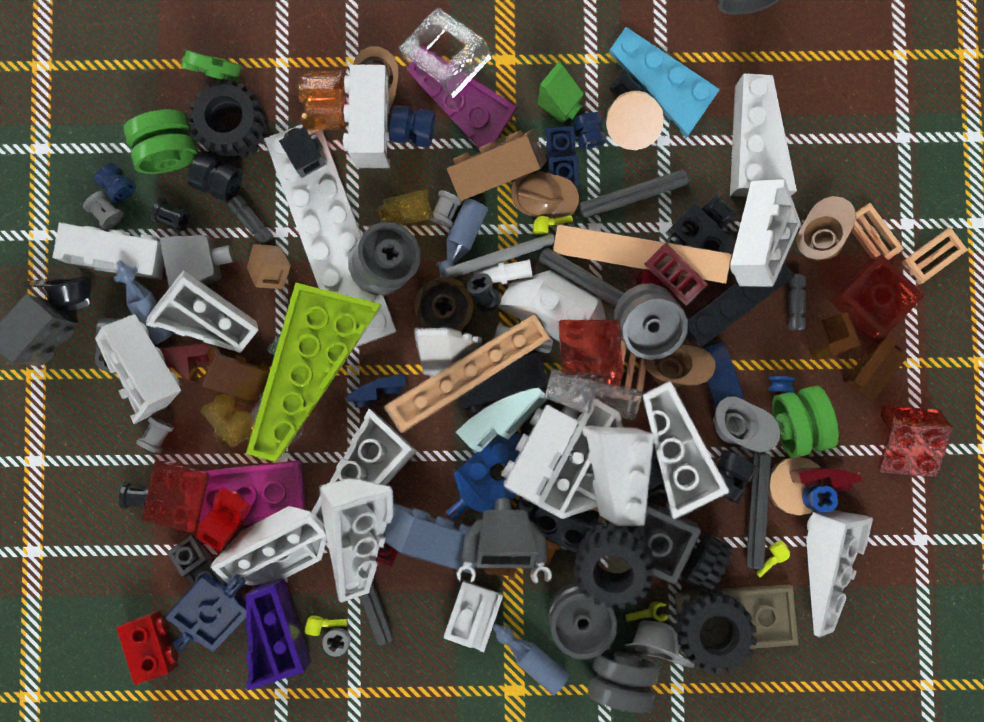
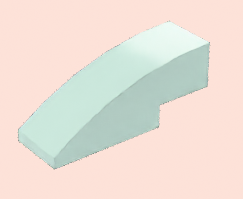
[456,388,549,452]

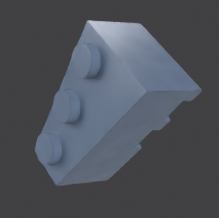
[383,503,476,574]

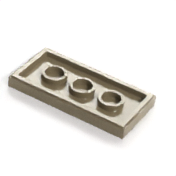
[674,584,798,654]

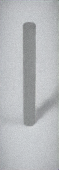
[444,233,555,278]

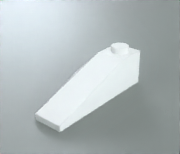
[416,329,482,378]
[320,478,393,603]
[806,510,873,637]

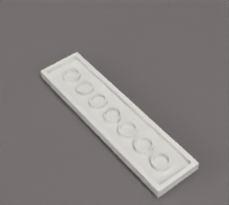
[264,119,397,348]

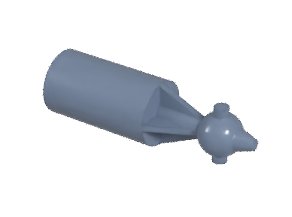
[436,198,488,277]
[114,260,173,345]
[493,624,569,695]

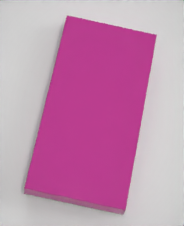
[184,460,307,531]

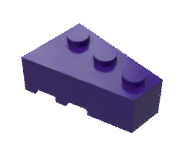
[246,577,311,691]

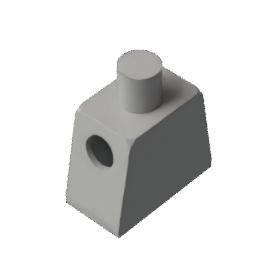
[159,235,234,288]

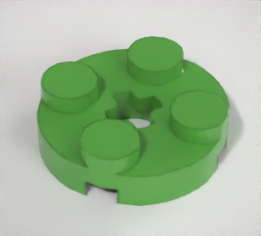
[181,49,242,83]

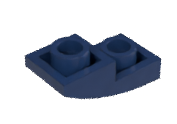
[545,125,579,185]
[703,342,744,410]
[347,375,408,407]

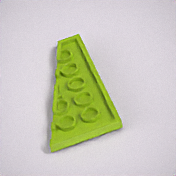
[246,283,382,462]

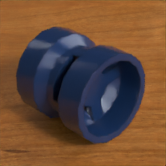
[574,112,607,149]
[93,162,136,203]

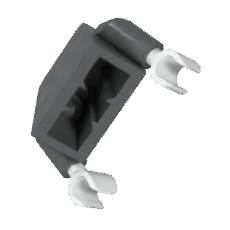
[457,498,551,583]

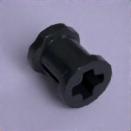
[609,70,647,95]
[702,193,739,229]
[150,198,190,233]
[467,273,501,312]
[119,482,157,510]

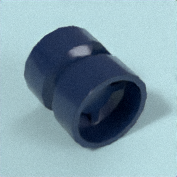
[389,104,436,148]

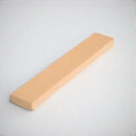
[553,224,732,283]
[385,314,550,433]

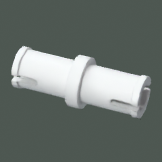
[473,259,533,286]

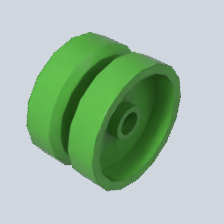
[123,109,199,174]
[772,385,839,458]

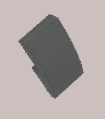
[167,535,227,586]

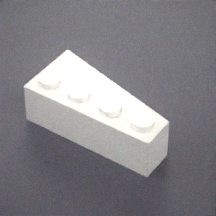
[311,409,417,528]

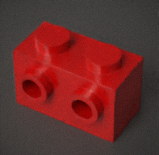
[116,610,178,685]

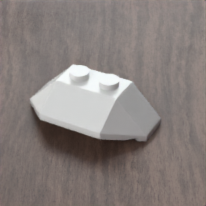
[498,270,611,362]
[536,398,623,519]
[211,506,327,585]

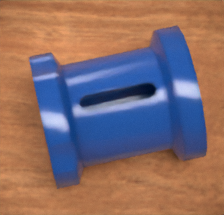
[802,485,838,512]

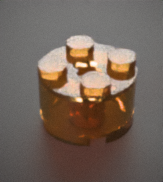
[298,70,347,131]

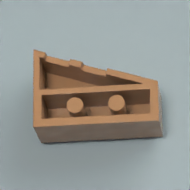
[446,129,547,201]

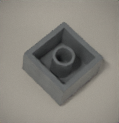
[0,294,78,367]
[620,500,701,585]

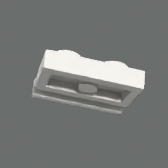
[443,580,503,652]

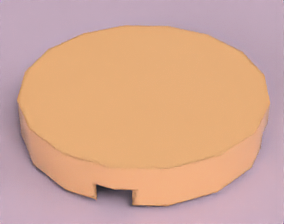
[606,91,664,150]
[769,457,823,515]

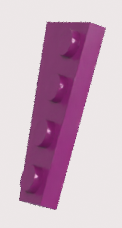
[407,45,518,148]

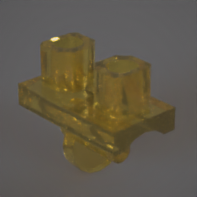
[378,189,434,225]
[200,393,253,448]

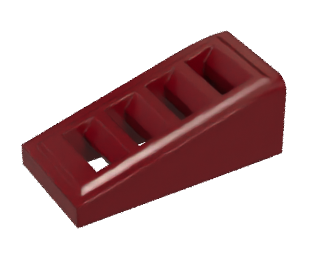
[644,242,708,305]

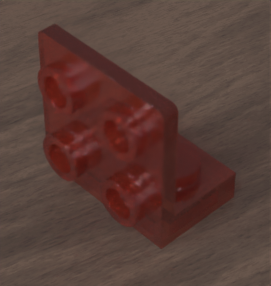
[558,320,624,389]
[878,406,953,477]
[142,461,210,532]

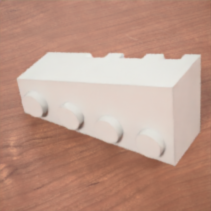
[730,73,797,197]
[643,381,729,519]

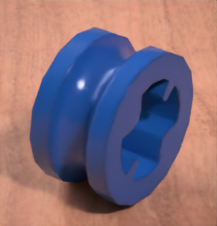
[768,376,796,392]

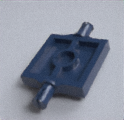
[166,572,246,652]

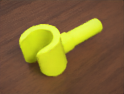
[533,215,573,235]
[755,540,790,578]
[626,601,669,622]
[305,615,347,636]

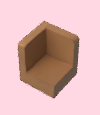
[247,244,291,289]

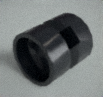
[187,152,243,203]
[716,449,758,504]

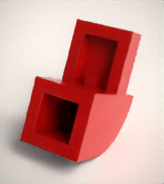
[196,487,252,554]

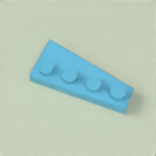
[609,27,720,138]

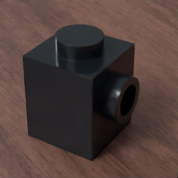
[279,127,326,178]

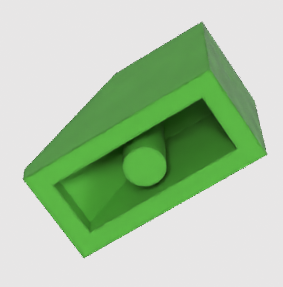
[537,62,584,125]

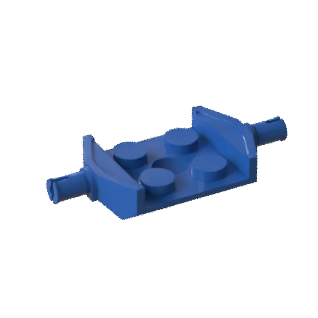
[446,433,522,521]

